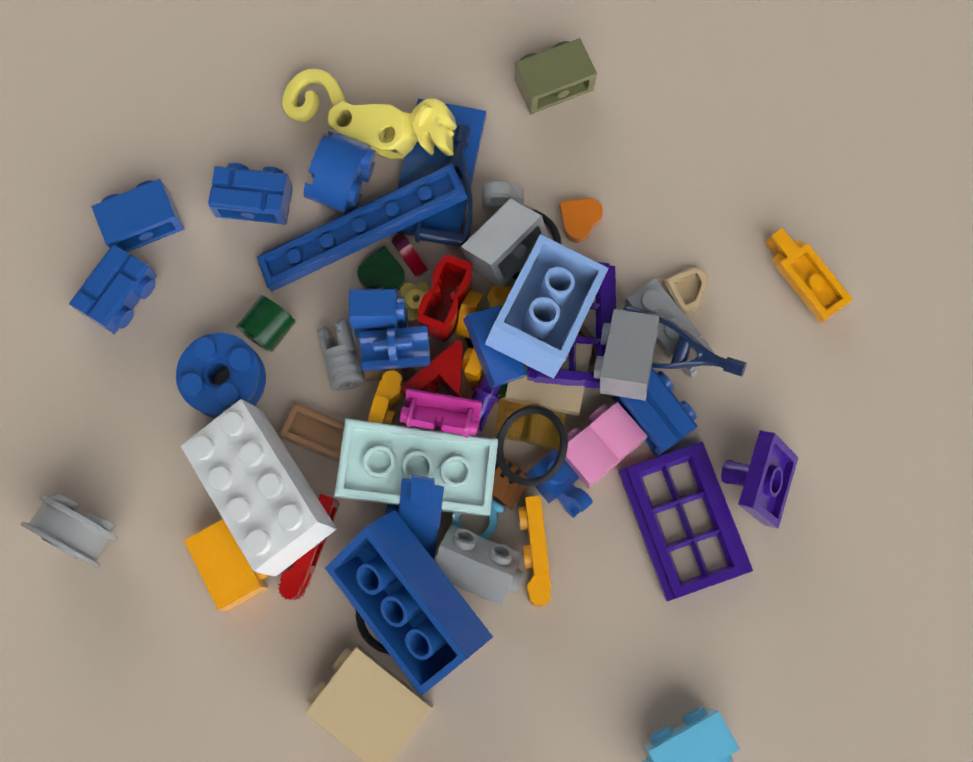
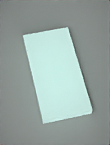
[334,418,498,517]

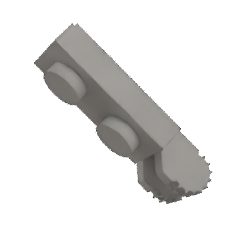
[625,278,714,378]

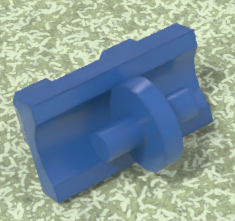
[359,326,431,371]

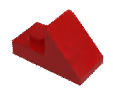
[401,339,463,398]

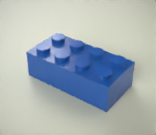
[325,510,493,696]

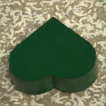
[357,246,406,291]

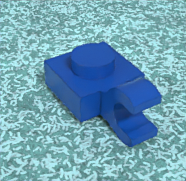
[525,449,593,518]

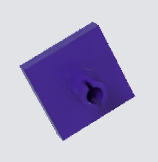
[721,430,799,528]

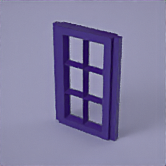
[527,262,616,389]
[618,442,753,602]

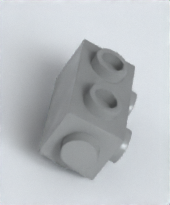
[435,525,524,605]

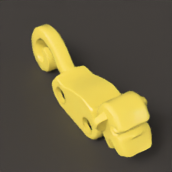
[282,68,457,160]

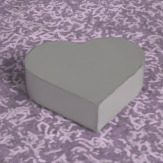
[482,181,524,208]

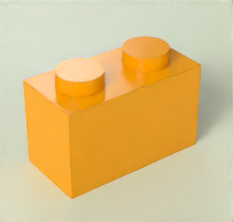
[184,519,269,611]

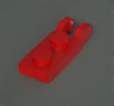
[278,493,340,600]

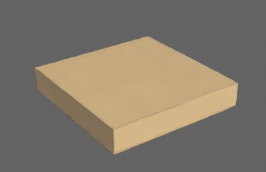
[505,343,593,416]

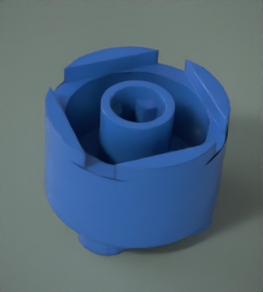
[303,129,376,214]

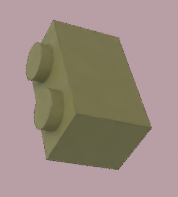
[514,38,597,115]

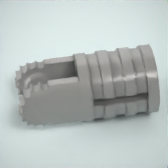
[317,318,364,391]

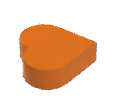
[559,198,603,243]

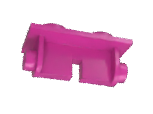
[400,388,482,438]

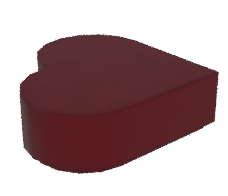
[391,232,428,277]

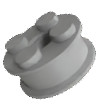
[20,493,118,569]

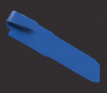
[399,474,444,561]

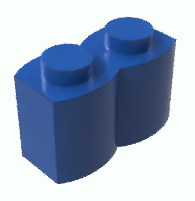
[349,289,408,339]

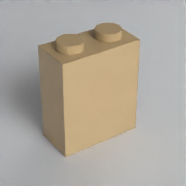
[305,646,433,762]

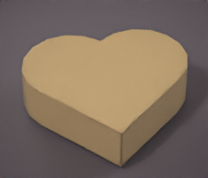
[662,267,709,315]

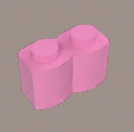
[565,402,648,488]

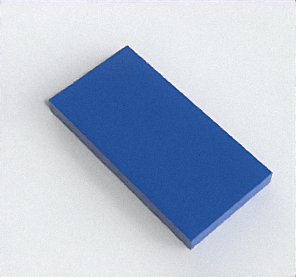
[397,98,486,236]

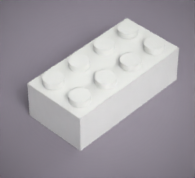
[181,399,337,577]

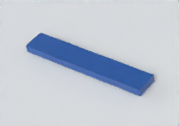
[257,163,468,292]

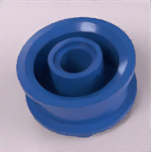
[176,333,266,419]

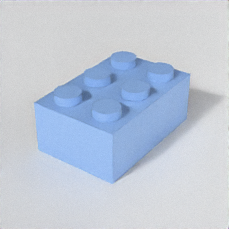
[485,234,609,379]

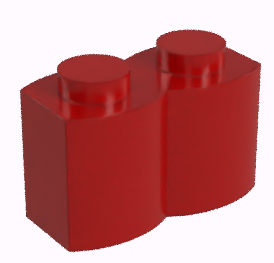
[418,254,472,342]

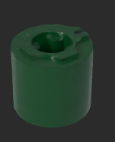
[236,295,296,352]

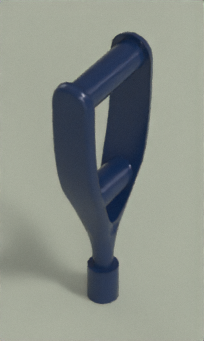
[415,125,473,247]
[623,305,747,377]

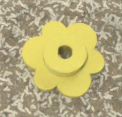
[400,282,429,321]

